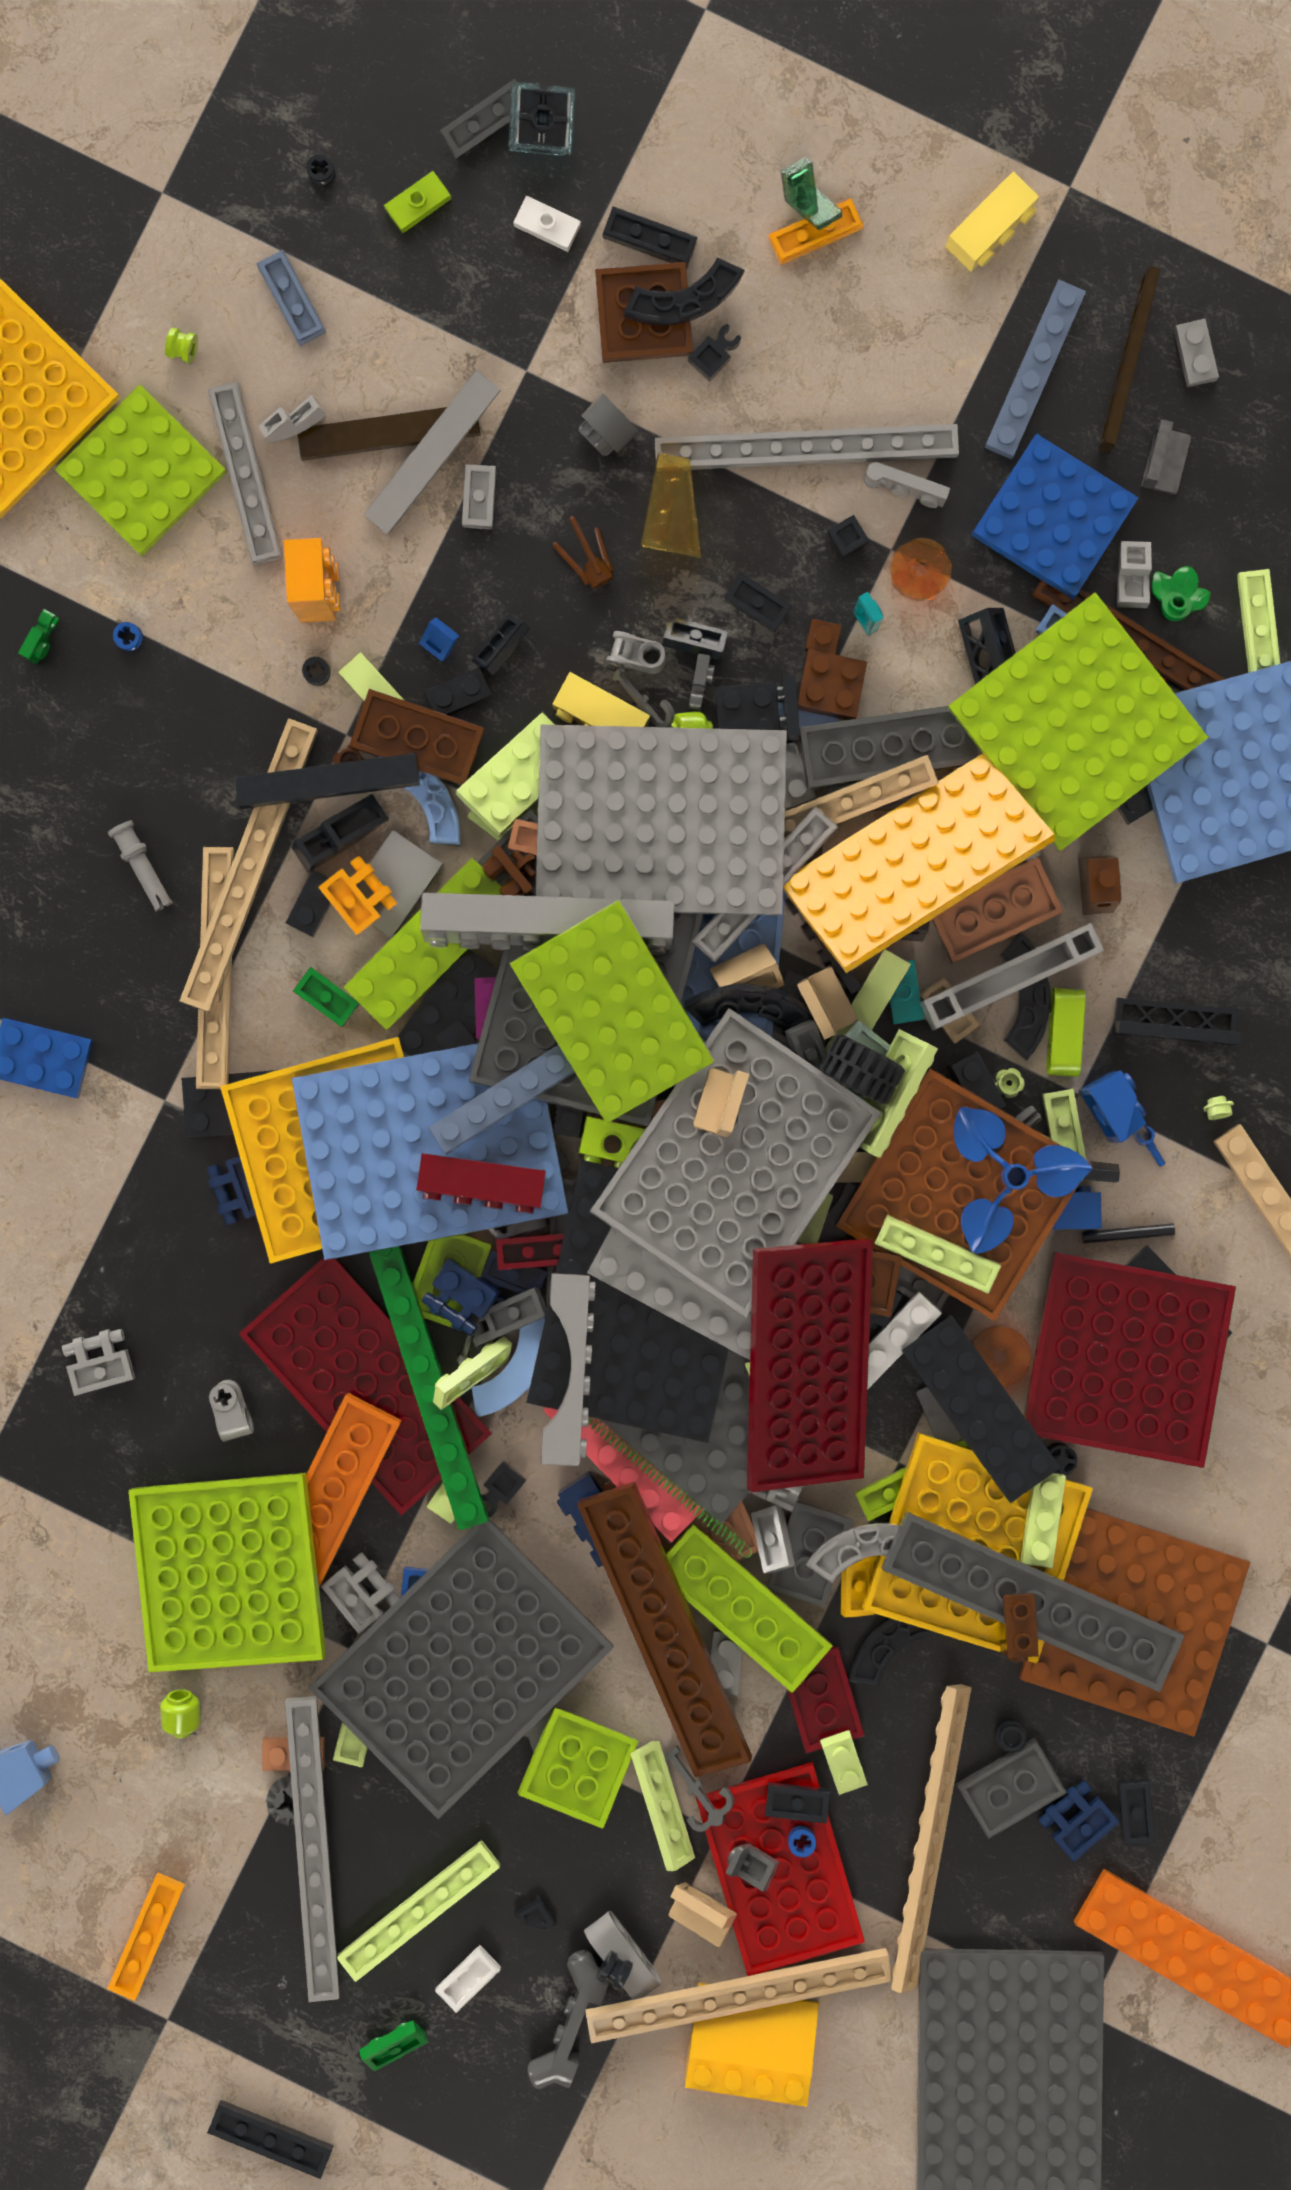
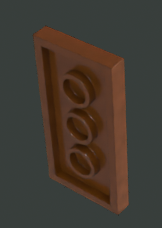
[349,689,485,786]

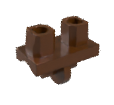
[482,845,536,896]

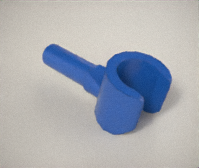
[1135,1126,1166,1167]

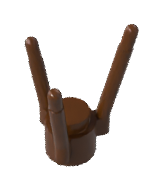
[553,516,614,589]

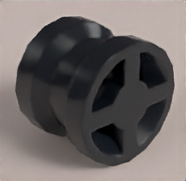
[1047,1442,1078,1475]
[597,1950,633,1991]

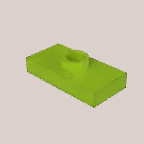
[384,171,451,234]

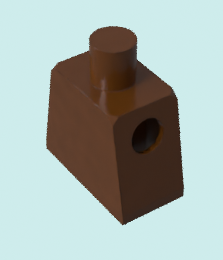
[1078,855,1122,915]

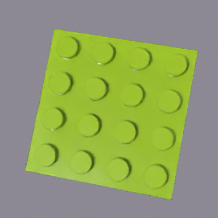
[55,384,227,557]

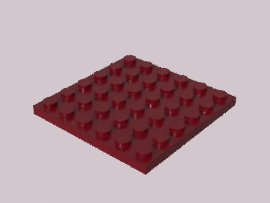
[1024,1252,1236,1468]

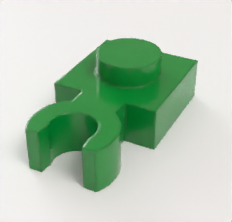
[18,609,60,665]

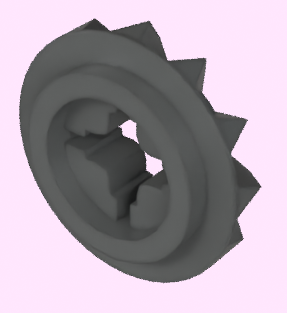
[266,1776,295,1827]

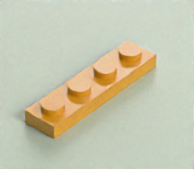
[107,1872,186,2001]

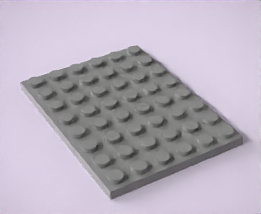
[536,724,787,916]
[590,1008,881,1318]

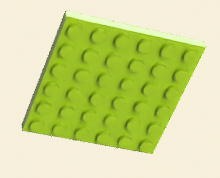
[947,592,1209,852]
[129,1473,326,1673]

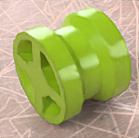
[165,327,198,364]

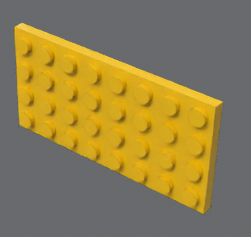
[783,753,1055,973]

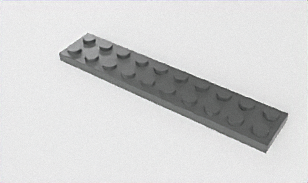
[881,1511,1185,1692]

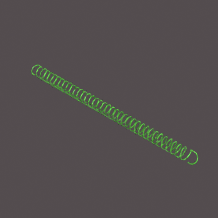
[588,1417,752,1558]

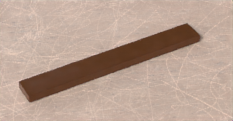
[1031,580,1225,691]

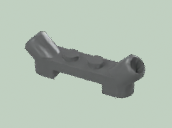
[527,1950,609,2090]

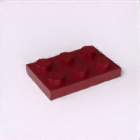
[787,1645,864,1753]

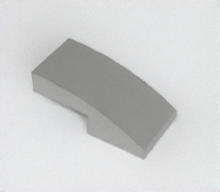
[259,395,326,443]
[1117,541,1152,608]

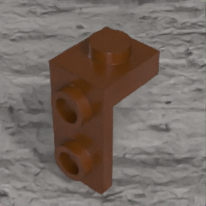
[1000,1593,1039,1662]

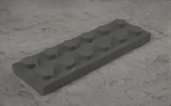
[799,706,982,789]

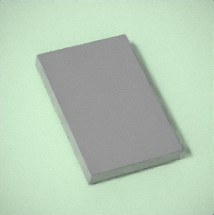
[357,830,443,938]

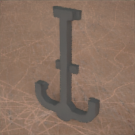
[612,665,675,728]
[664,1746,734,1832]

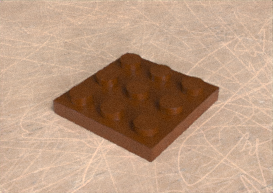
[595,262,693,363]

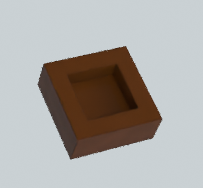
[805,618,842,654]

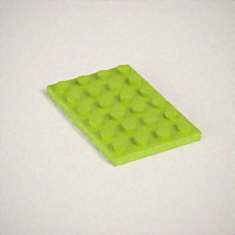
[510,900,714,1124]

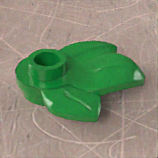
[1151,566,1211,621]

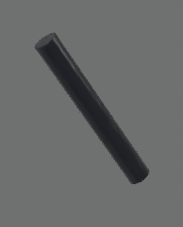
[1082,1223,1175,1244]

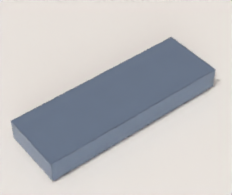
[256,250,326,346]

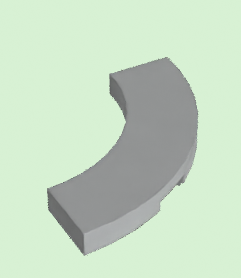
[806,1523,900,1583]

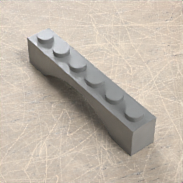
[919,923,1104,1030]
[541,1273,595,1466]

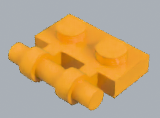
[318,856,398,936]

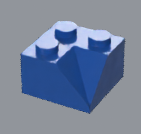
[1078,1070,1146,1143]

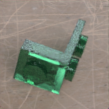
[781,157,842,230]

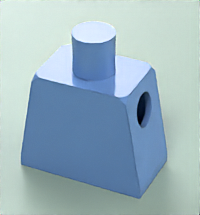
[0,1740,60,1815]

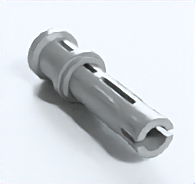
[108,820,173,912]

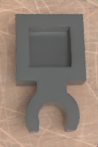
[689,653,715,711]

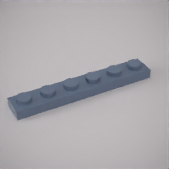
[984,279,1086,460]
[429,1045,575,1155]

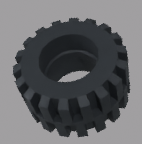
[819,1035,905,1104]

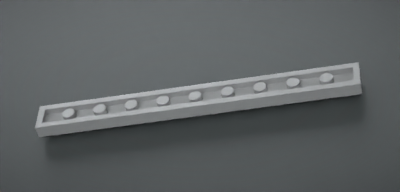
[655,424,959,471]
[285,1696,340,2002]

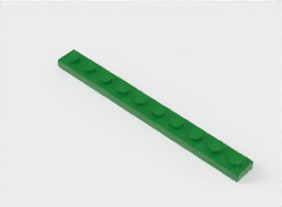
[369,1246,490,1531]

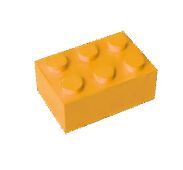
[284,538,341,622]

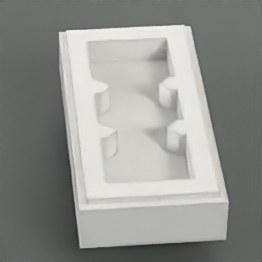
[513,196,581,252]
[435,1945,501,2013]

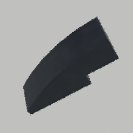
[291,794,389,873]

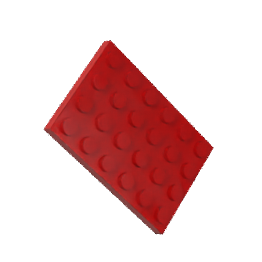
[696,1762,865,1976]

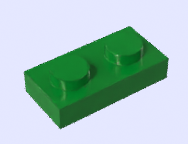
[293,967,360,1028]
[359,2020,428,2071]

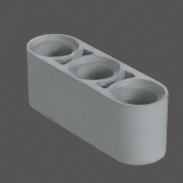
[584,1911,662,2000]

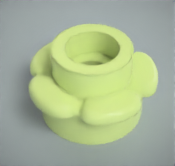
[995,1068,1025,1098]
[1203,1096,1234,1120]

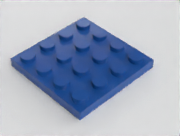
[971,433,1139,600]

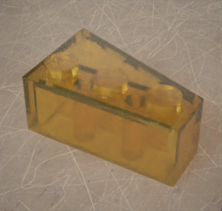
[640,453,701,558]

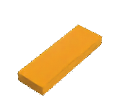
[768,198,863,266]

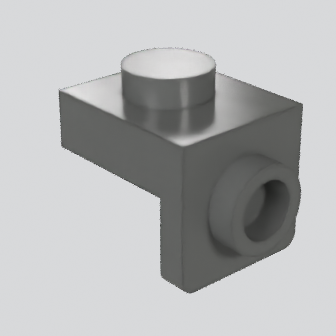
[726,1843,780,1892]

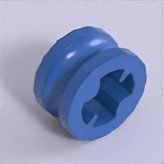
[113,622,143,651]
[788,1825,816,1857]

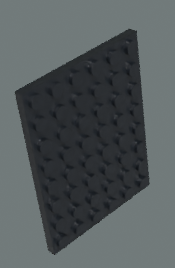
[526,1160,729,1443]

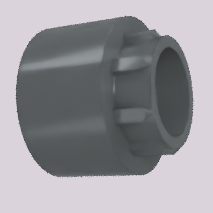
[578,393,639,457]

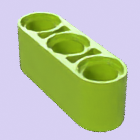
[1046,987,1086,1077]

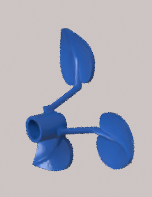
[953,1107,1092,1254]

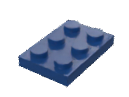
[0,1018,94,1099]

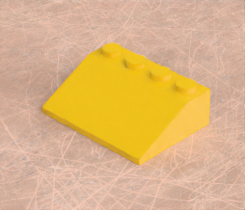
[684,1982,819,2107]

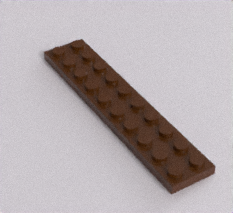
[577,1482,752,1777]

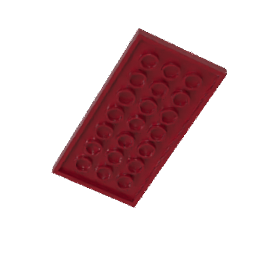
[747,1239,873,1492]
[239,1257,493,1516]

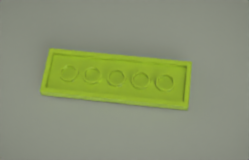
[344,857,502,1030]
[666,1523,833,1693]

